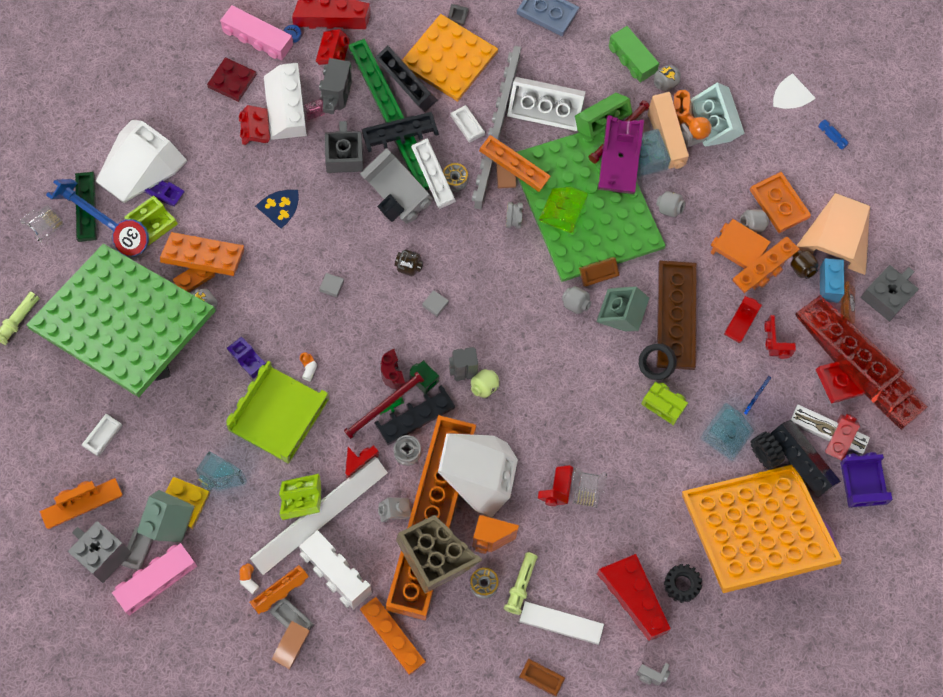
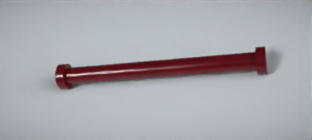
[588,100,650,164]
[344,372,424,439]

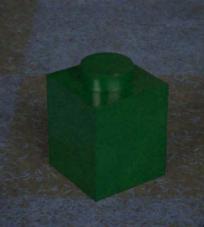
[409,360,439,394]

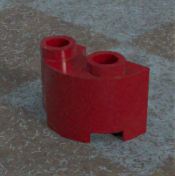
[380,349,405,390]

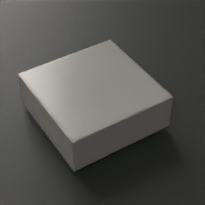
[319,273,344,297]
[422,290,449,317]

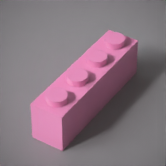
[220,5,293,60]
[112,543,197,616]

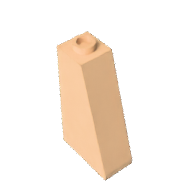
[648,92,689,169]

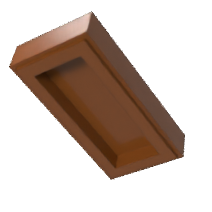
[579,257,620,287]
[519,658,565,697]

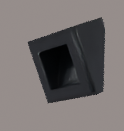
[377,194,404,222]

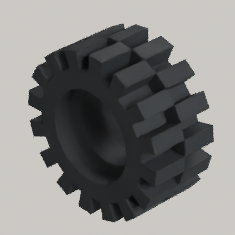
[750,431,785,470]
[664,564,702,603]

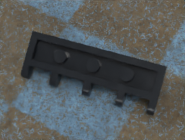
[362,112,439,153]
[374,385,455,445]

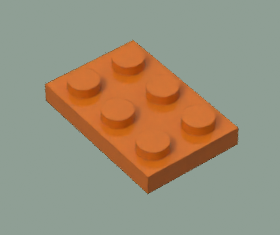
[750,172,811,233]

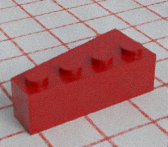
[292,0,371,29]
[597,554,671,641]

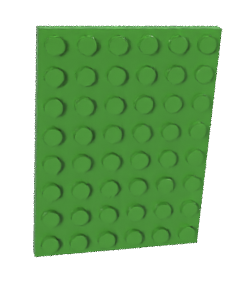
[516,130,665,282]
[26,244,216,397]

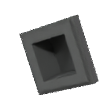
[448,4,469,25]

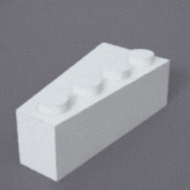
[299,530,372,610]

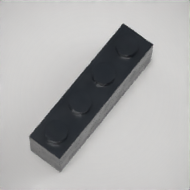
[375,45,438,112]
[770,420,841,498]

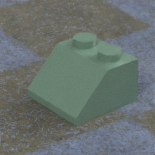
[597,286,649,332]
[137,490,195,543]

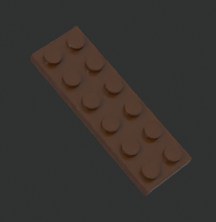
[656,260,697,370]

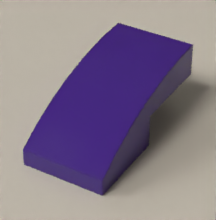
[144,181,185,207]
[226,336,266,379]

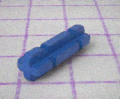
[818,119,849,149]

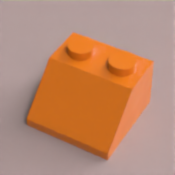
[472,515,519,554]

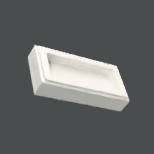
[451,105,485,143]
[82,414,123,457]

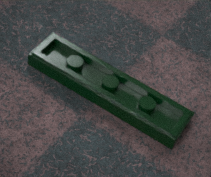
[75,172,97,242]

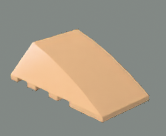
[797,193,870,275]

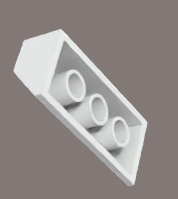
[264,63,307,140]
[507,77,586,131]

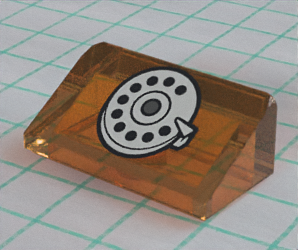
[841,281,855,324]

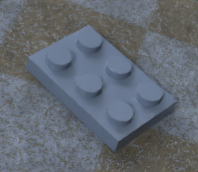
[517,0,579,37]

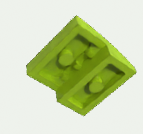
[124,196,178,246]
[279,474,321,520]

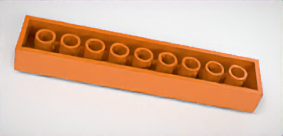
[386,415,476,621]

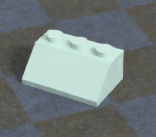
[691,82,745,147]

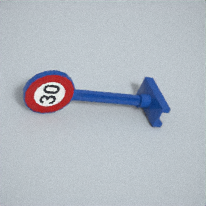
[46,179,149,257]

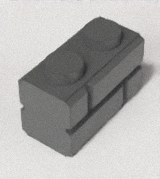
[449,347,478,381]

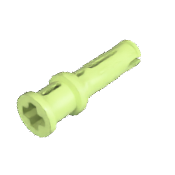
[0,292,40,345]
[504,552,538,615]

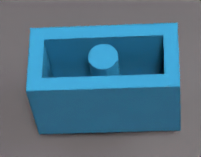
[820,258,844,303]

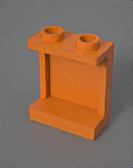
[710,219,770,269]

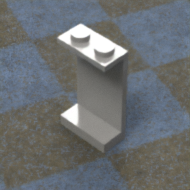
[360,148,434,224]

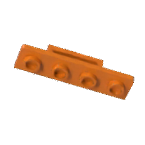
[732,237,800,294]
[39,478,123,529]

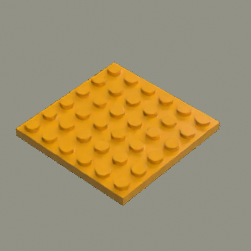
[682,465,842,593]

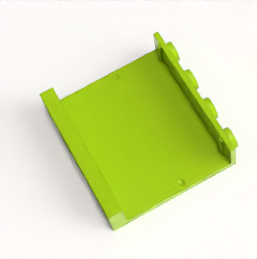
[226,361,329,464]

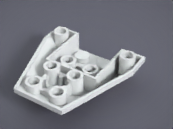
[96,120,187,203]
[438,433,518,517]

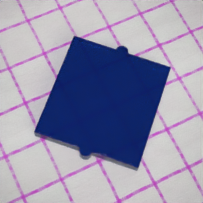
[744,376,772,415]

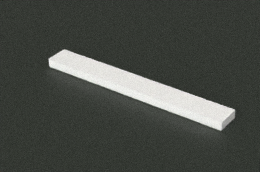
[250,457,388,575]

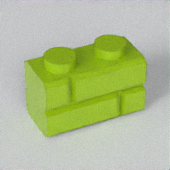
[641,381,688,426]

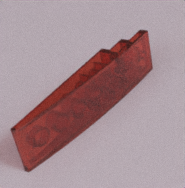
[795,295,928,430]

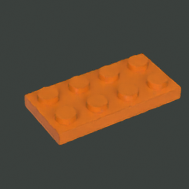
[160,232,244,276]

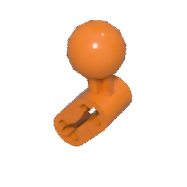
[673,90,712,140]

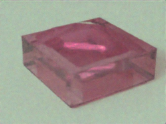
[304,99,325,120]

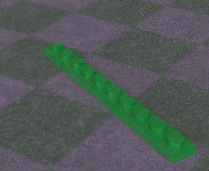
[348,39,430,190]

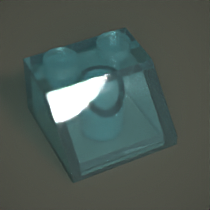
[637,129,671,177]
[700,403,754,461]
[195,451,247,492]

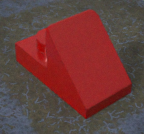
[345,445,379,479]

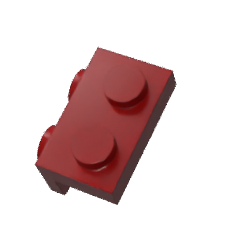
[316,29,350,65]
[239,105,270,145]

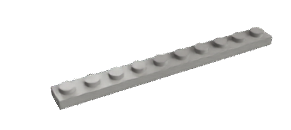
[472,46,521,210]

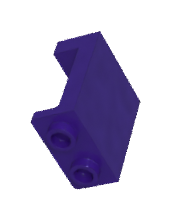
[840,452,893,508]

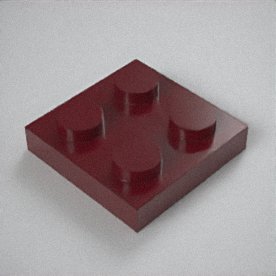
[207,57,257,102]

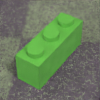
[609,26,659,83]
[575,93,632,137]

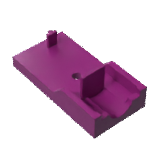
[598,115,644,194]

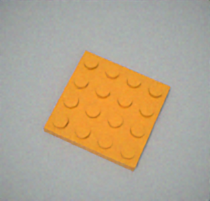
[402,14,498,102]

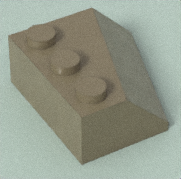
[396,515,482,594]

